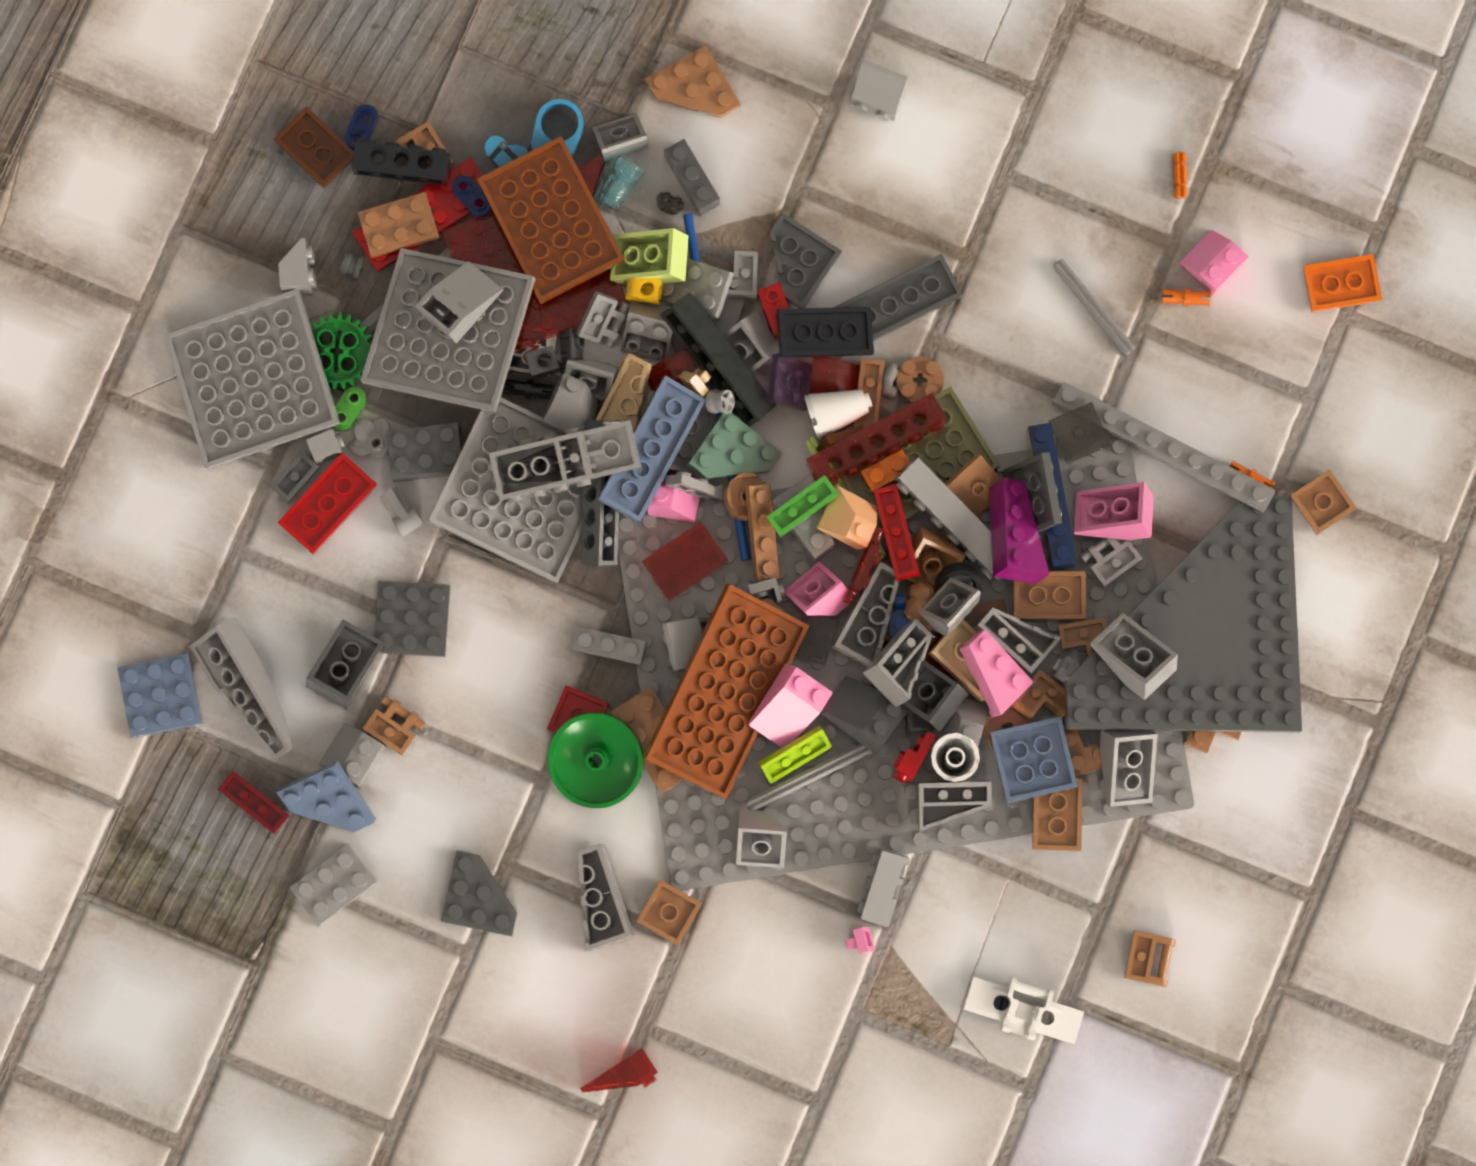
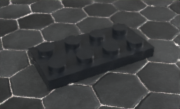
[776,307,874,358]

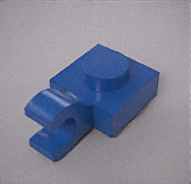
[889,594,909,637]

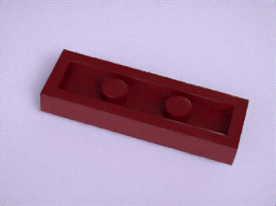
[218,771,290,835]

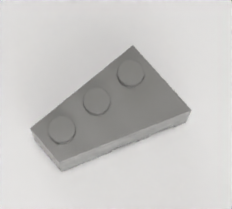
[772,473,834,562]
[972,608,1061,675]
[863,618,933,707]
[917,780,992,832]
[857,848,910,927]

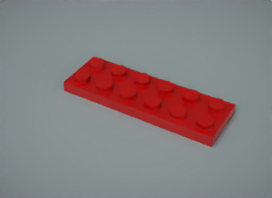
[352,157,489,273]

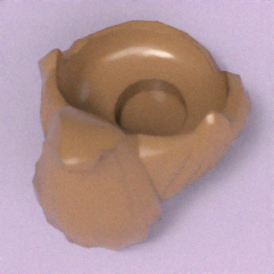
[903,582,935,632]

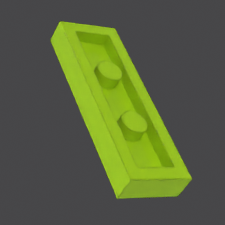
[758,725,832,784]

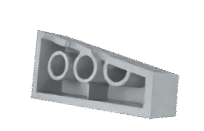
[577,844,635,952]

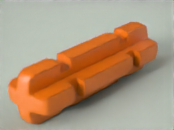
[1173,152,1188,199]

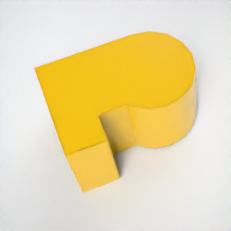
[625,278,663,305]

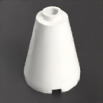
[805,390,873,440]
[931,733,980,782]

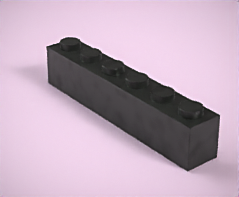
[660,292,777,427]

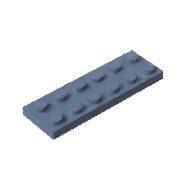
[597,375,706,523]

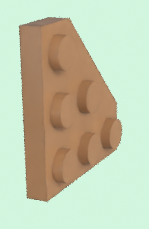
[645,45,741,118]

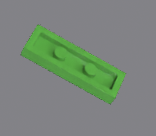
[766,475,839,537]

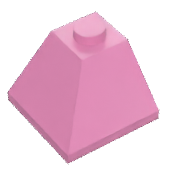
[647,472,703,523]
[784,561,854,615]

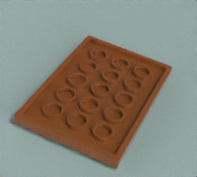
[477,136,625,304]

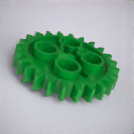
[312,313,374,390]

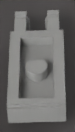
[665,472,725,501]

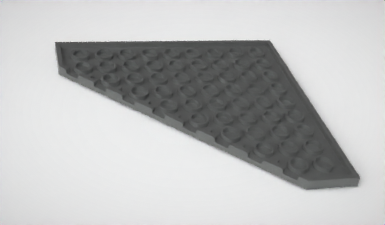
[1064,496,1302,733]

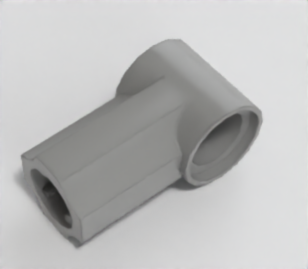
[380,486,423,537]

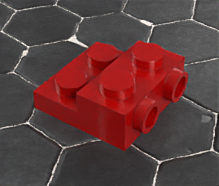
[893,731,936,784]

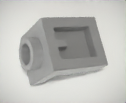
[748,578,785,604]

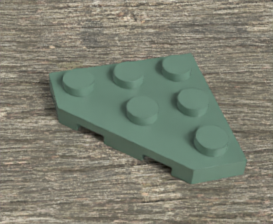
[686,413,782,480]

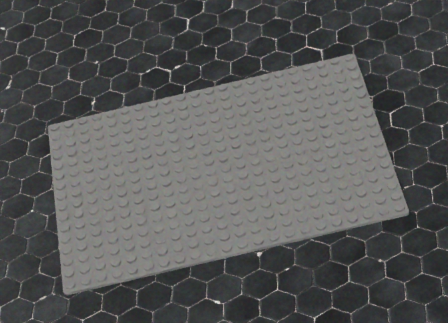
[618,436,1194,891]

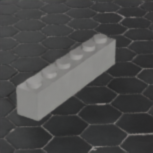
[894,457,1000,581]

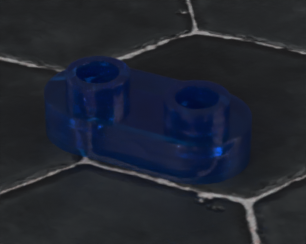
[345,105,378,150]
[452,175,492,218]

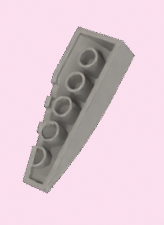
[190,617,292,759]

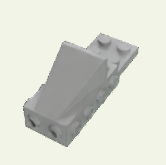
[489,420,641,504]

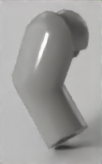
[881,362,900,399]

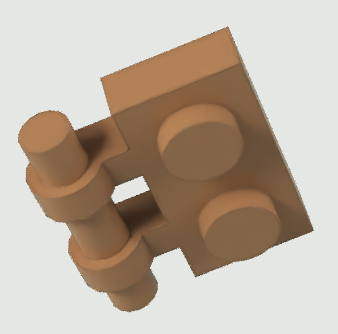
[362,696,426,756]

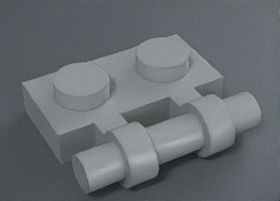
[576,291,631,347]
[1079,538,1143,588]

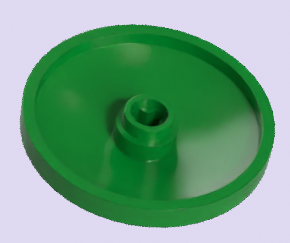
[548,712,644,808]

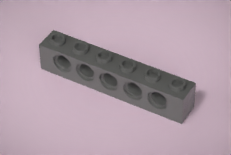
[581,420,622,566]

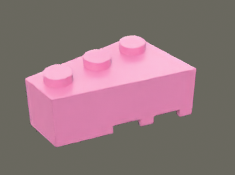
[959,629,1033,718]

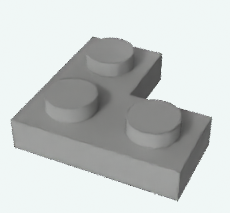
[726,251,758,299]

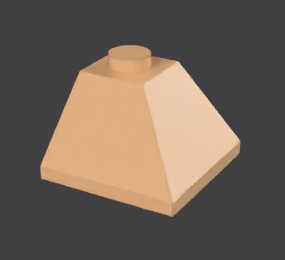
[816,485,878,550]

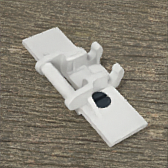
[963,977,1084,1044]

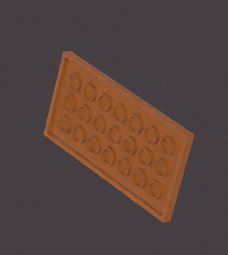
[643,583,809,799]

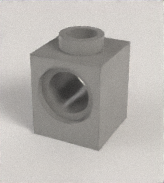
[306,429,345,465]

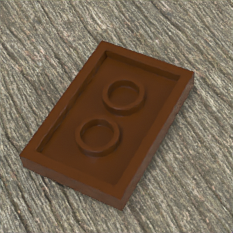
[274,106,354,189]

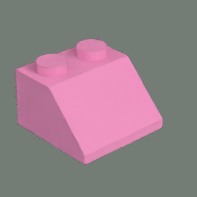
[1179,230,1249,296]

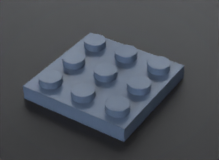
[117,653,203,739]
[990,716,1078,804]

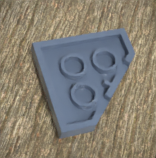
[276,761,376,832]

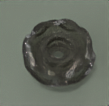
[656,192,684,215]

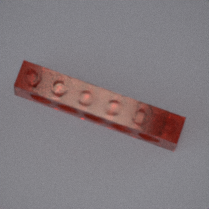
[806,393,946,486]

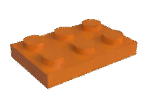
[1303,254,1382,313]

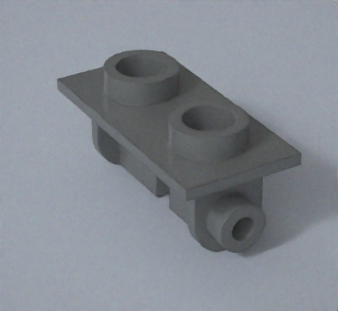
[560,328,585,375]

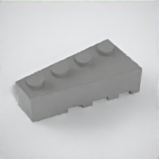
[831,562,899,667]

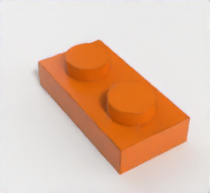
[860,449,910,494]

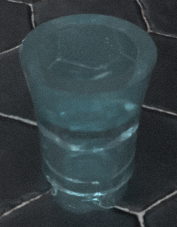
[598,155,646,210]

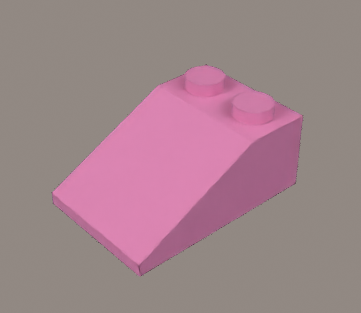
[1074,482,1154,540]
[747,664,833,748]

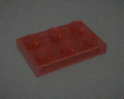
[642,521,728,601]

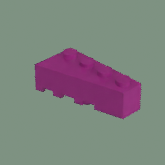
[989,478,1049,584]

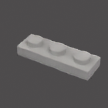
[571,627,647,666]

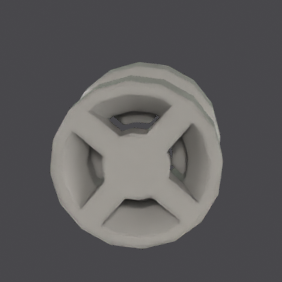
[705,390,735,414]

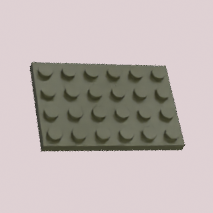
[828,386,1000,538]

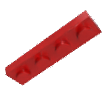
[873,484,920,581]

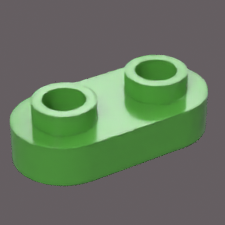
[333,387,367,432]

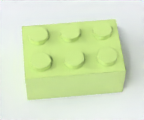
[610,228,688,287]

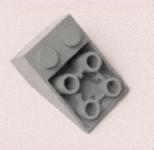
[415,261,503,344]

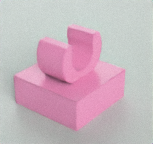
[845,927,875,954]

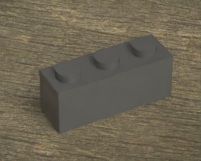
[664,139,720,217]

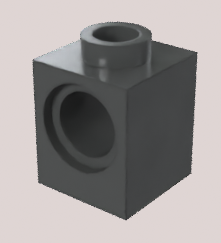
[525,345,563,380]

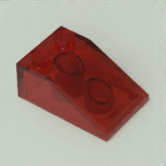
[580,1048,659,1094]

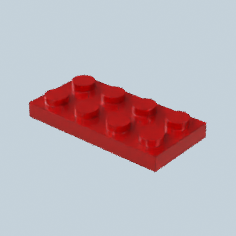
[277,453,378,555]

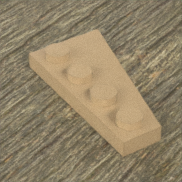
[596,353,652,432]

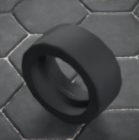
[936,562,983,598]

